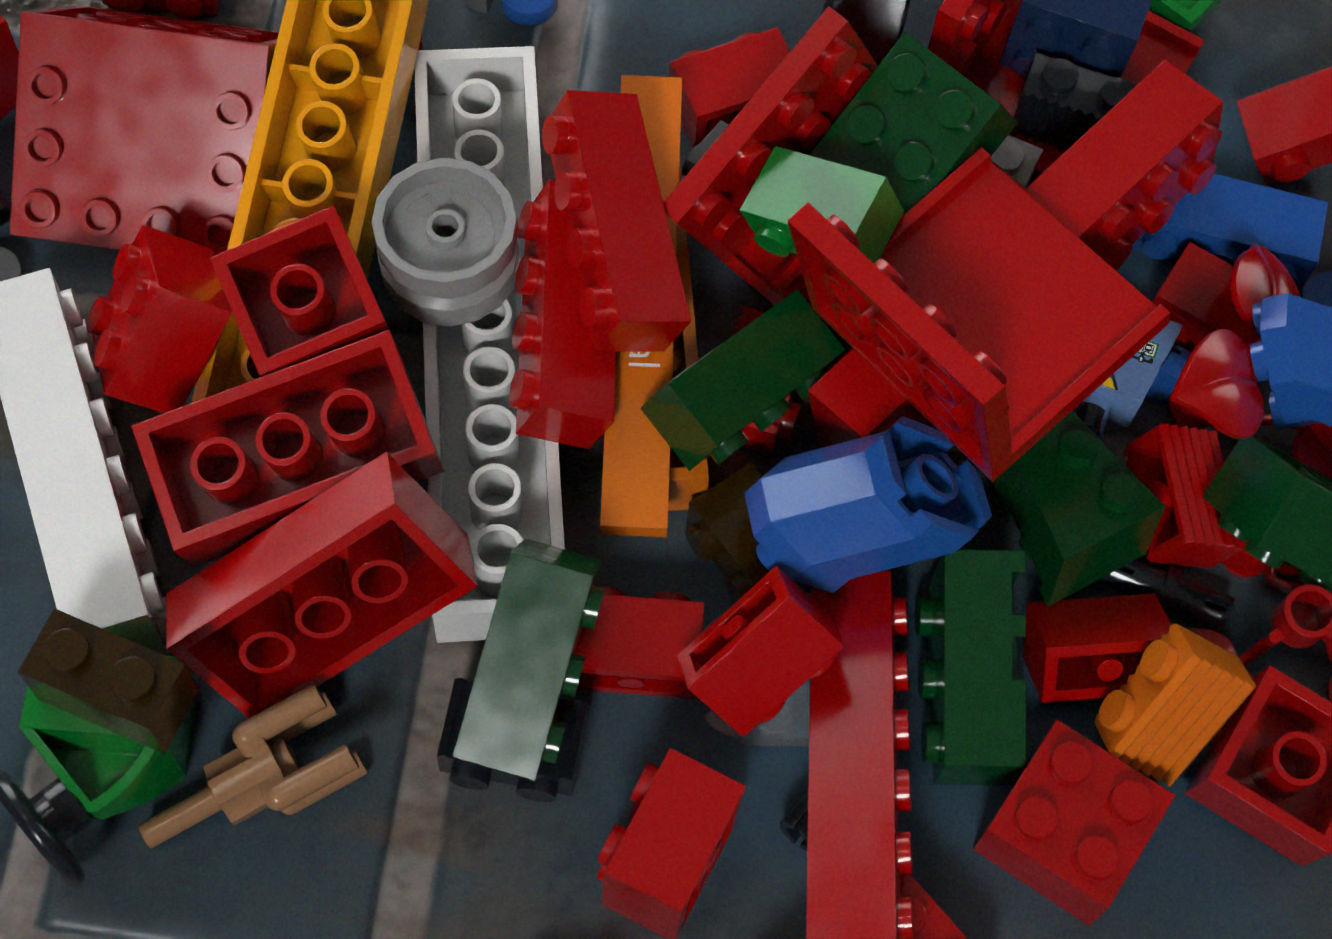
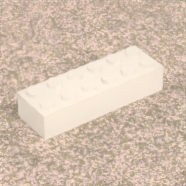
[0,268,171,656]

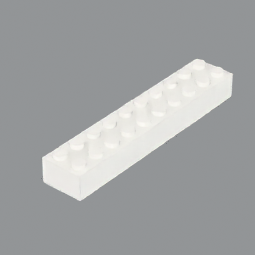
[414,46,565,643]

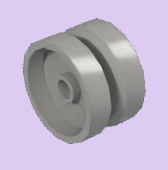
[371,157,519,327]

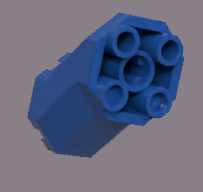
[1250,293,1332,429]
[744,416,992,593]

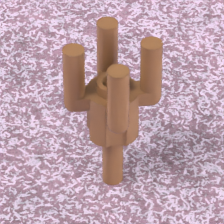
[138,683,369,849]

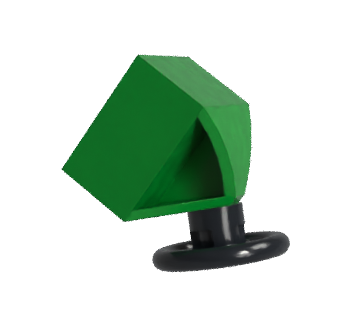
[0,656,199,887]

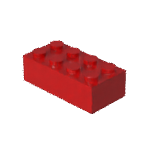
[131,330,445,566]
[166,452,478,718]

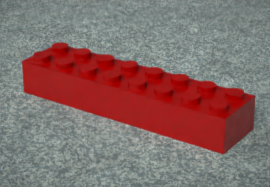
[808,60,1224,448]

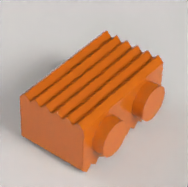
[1094,623,1257,787]

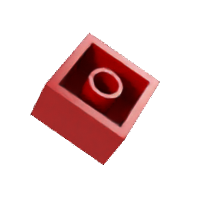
[210,205,389,377]
[87,224,232,413]
[1184,665,1332,867]
[973,720,1176,926]
[596,748,746,939]

